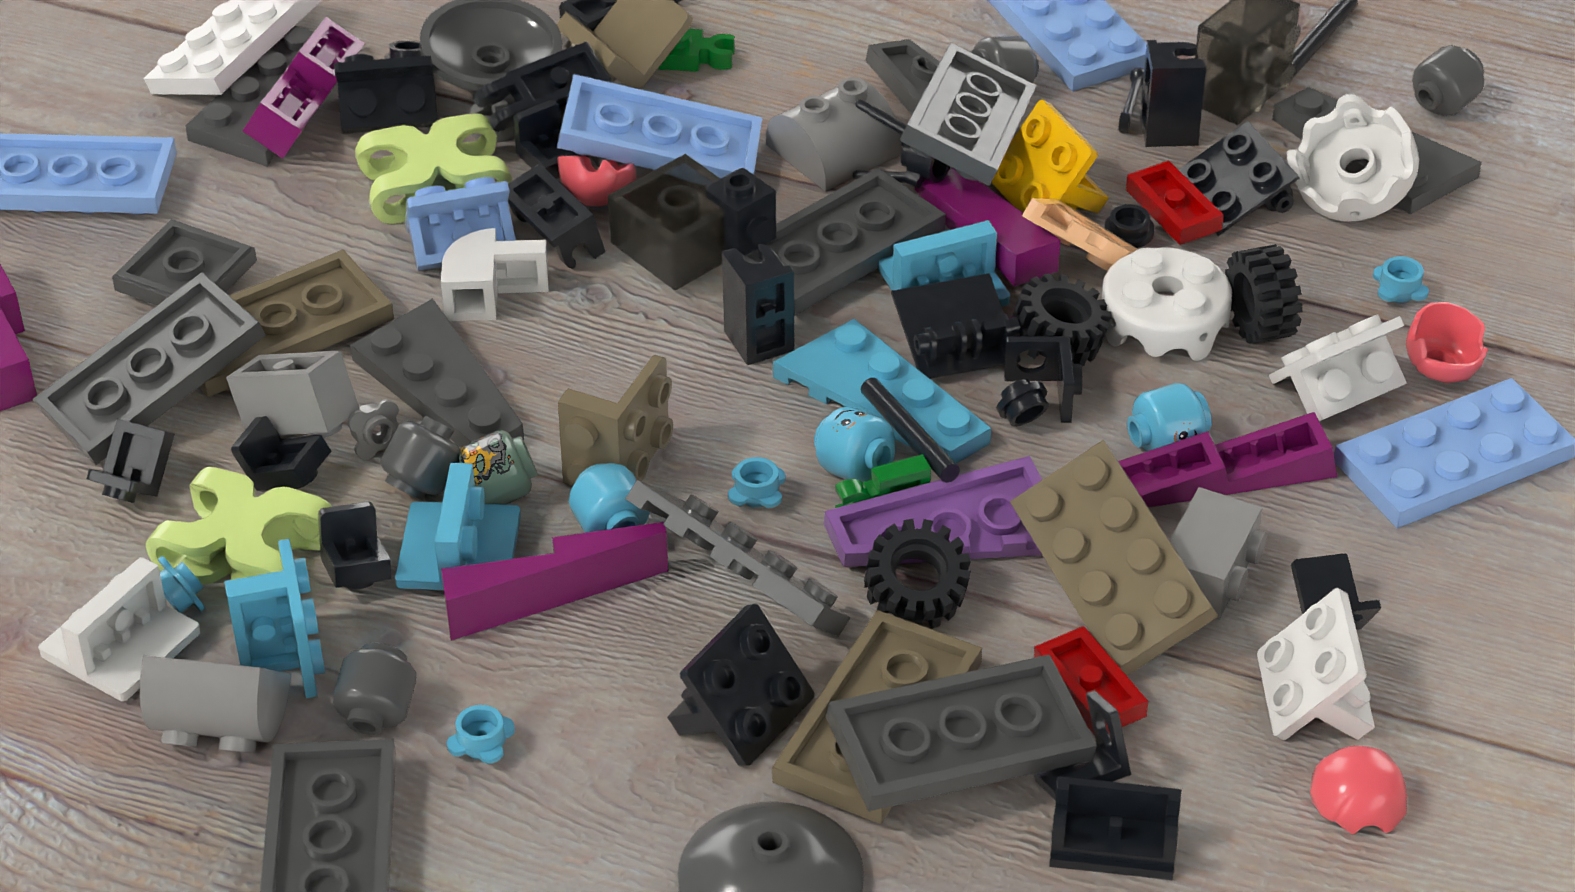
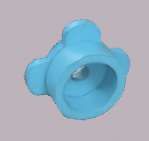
[1373,256,1429,303]
[728,457,786,508]
[157,556,206,613]
[447,705,515,764]

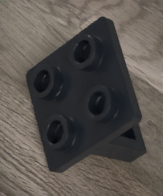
[334,50,438,134]
[667,604,815,766]

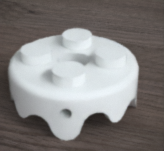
[1287,94,1419,222]
[1101,247,1232,361]

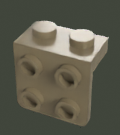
[556,0,693,89]
[558,355,673,486]

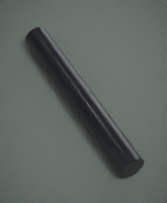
[1280,0,1358,78]
[861,377,960,483]

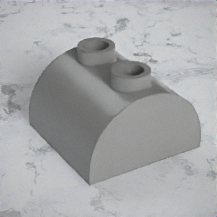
[766,77,901,192]
[140,655,291,753]

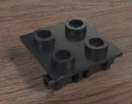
[1178,121,1300,236]
[891,273,1021,379]

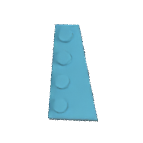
[773,319,991,463]

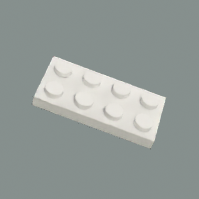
[144,0,322,95]

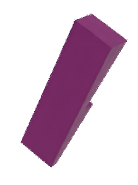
[242,17,365,158]
[914,168,1061,287]
[0,264,37,411]
[1118,412,1337,508]
[441,522,668,641]

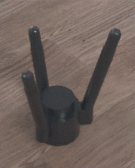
[852,99,951,188]

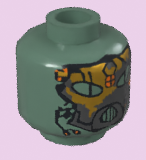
[459,430,538,505]

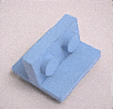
[405,177,516,271]

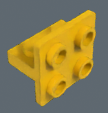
[991,99,1109,214]

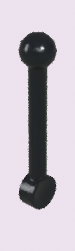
[1118,67,1144,132]

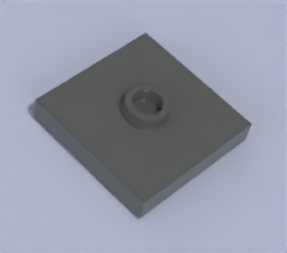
[112,219,257,305]

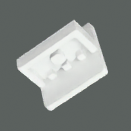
[1269,314,1407,421]
[39,557,200,701]
[1257,588,1375,741]

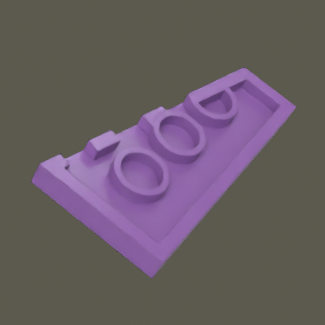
[824,456,1042,567]

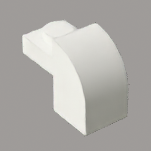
[441,228,549,321]

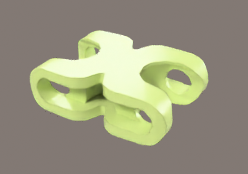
[355,113,513,224]
[146,467,332,585]

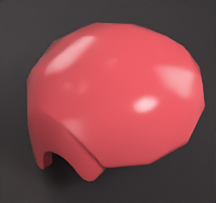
[557,155,637,207]
[1406,302,1488,383]
[1310,745,1407,834]

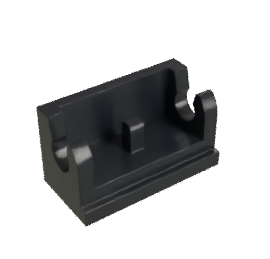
[1140,40,1207,147]
[508,163,606,269]
[722,244,795,365]
[1049,776,1182,880]

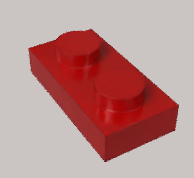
[1126,160,1224,245]
[1034,626,1148,736]

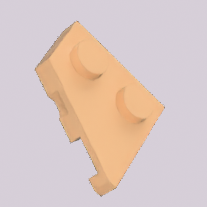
[1022,198,1138,271]

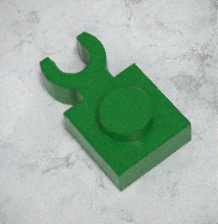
[657,29,735,72]
[835,454,931,508]

